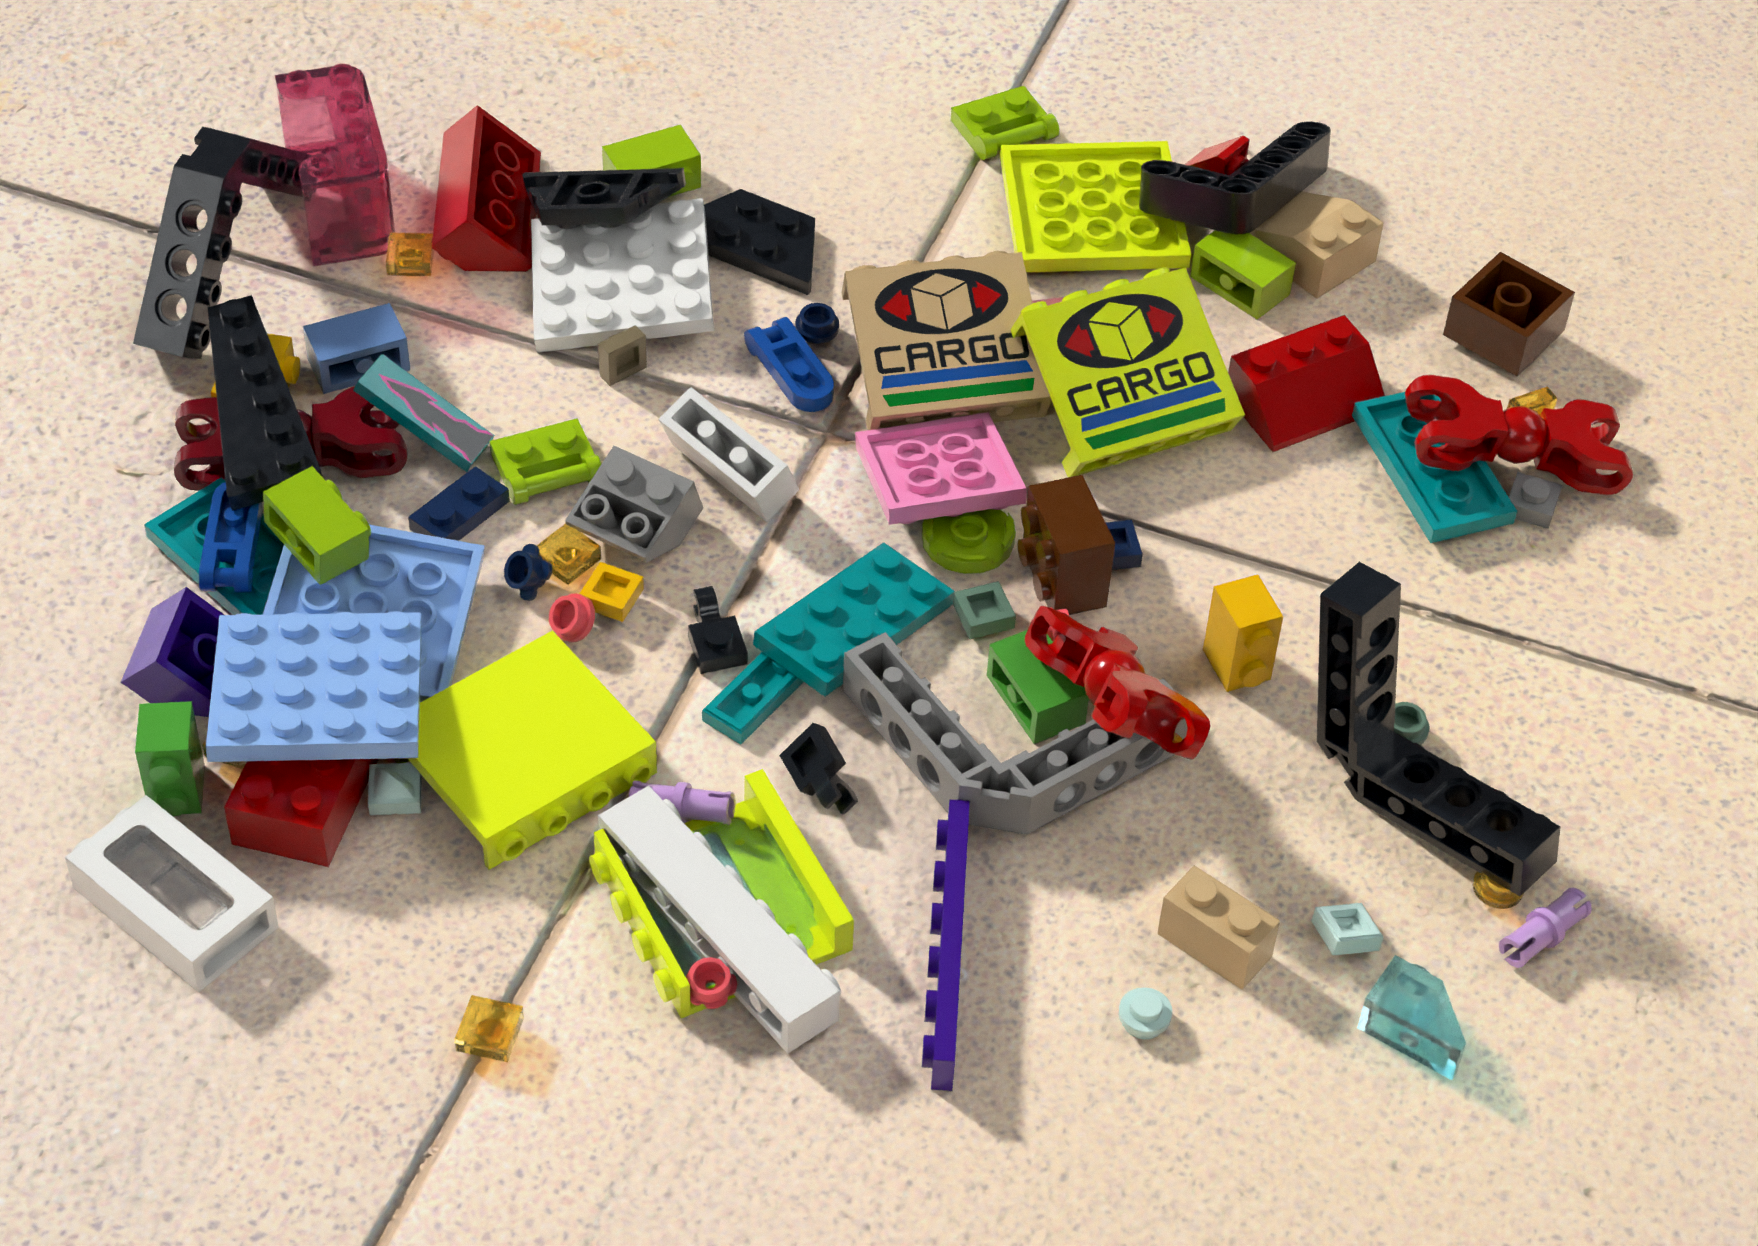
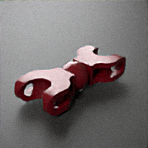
[174,386,408,491]

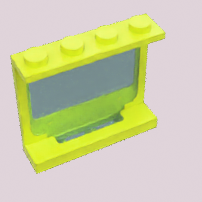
[589,769,854,1019]

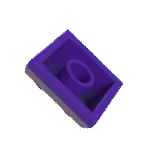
[120,587,224,717]

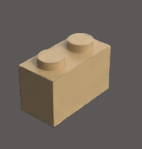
[1157,865,1280,990]

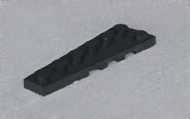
[207,295,323,511]

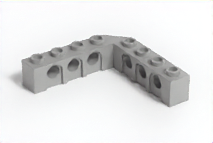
[843,632,1188,835]

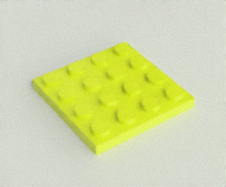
[1000,141,1191,273]

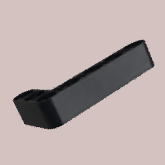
[1139,121,1331,234]

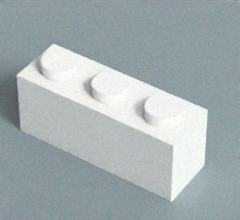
[658,387,799,522]

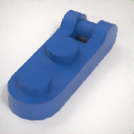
[744,317,834,412]
[199,482,263,592]

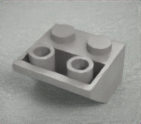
[565,446,703,562]

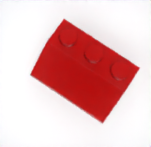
[1228,315,1385,452]

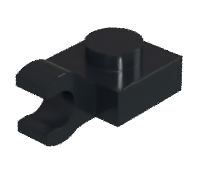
[688,586,748,674]
[779,723,858,814]

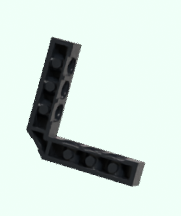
[133,126,320,359]
[1317,561,1561,896]

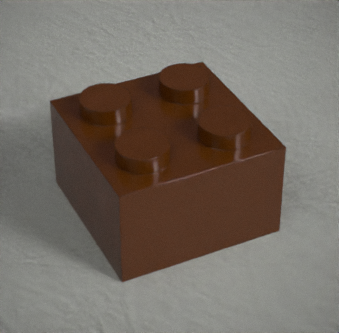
[1443,252,1575,376]
[1017,475,1115,615]

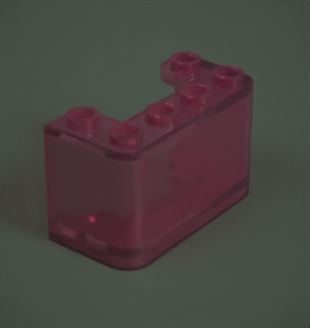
[274,64,396,267]

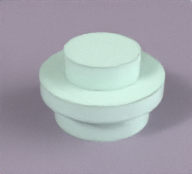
[1118,987,1172,1039]

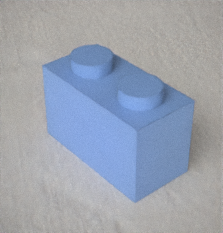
[303,303,410,394]

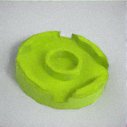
[922,509,1016,574]

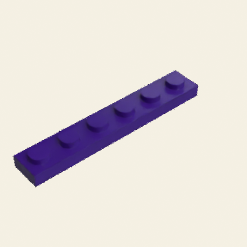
[921,799,970,1091]

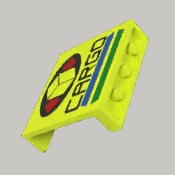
[1010,267,1245,477]

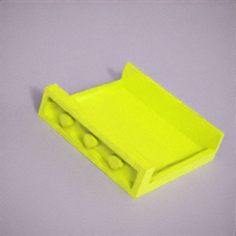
[393,630,657,870]

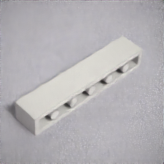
[598,786,841,1054]

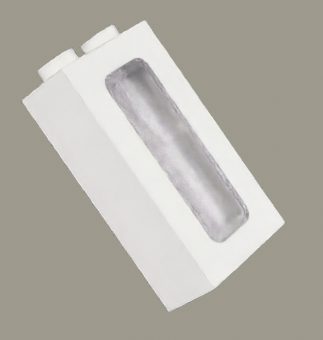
[65,795,279,992]

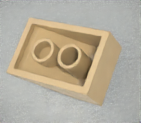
[1250,192,1384,299]

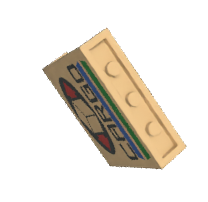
[841,251,1051,430]

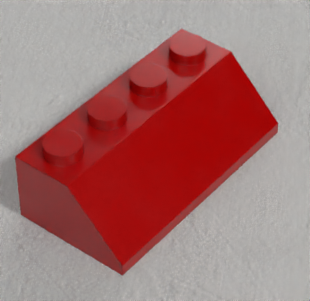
[431,105,541,272]

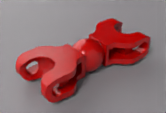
[1405,375,1633,495]
[1025,606,1211,760]

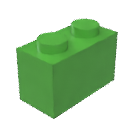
[986,630,1090,744]
[135,701,205,817]

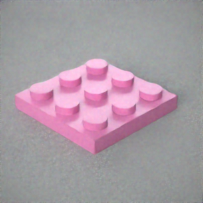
[855,412,1026,525]

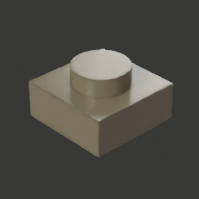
[598,325,647,386]

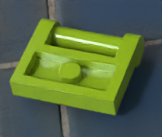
[950,86,1059,160]
[490,418,602,505]

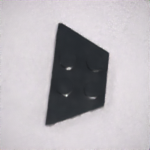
[522,168,686,229]
[704,189,815,295]

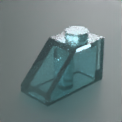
[1357,955,1466,1080]

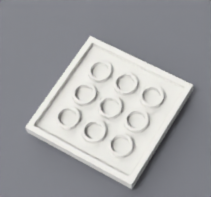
[531,198,714,353]

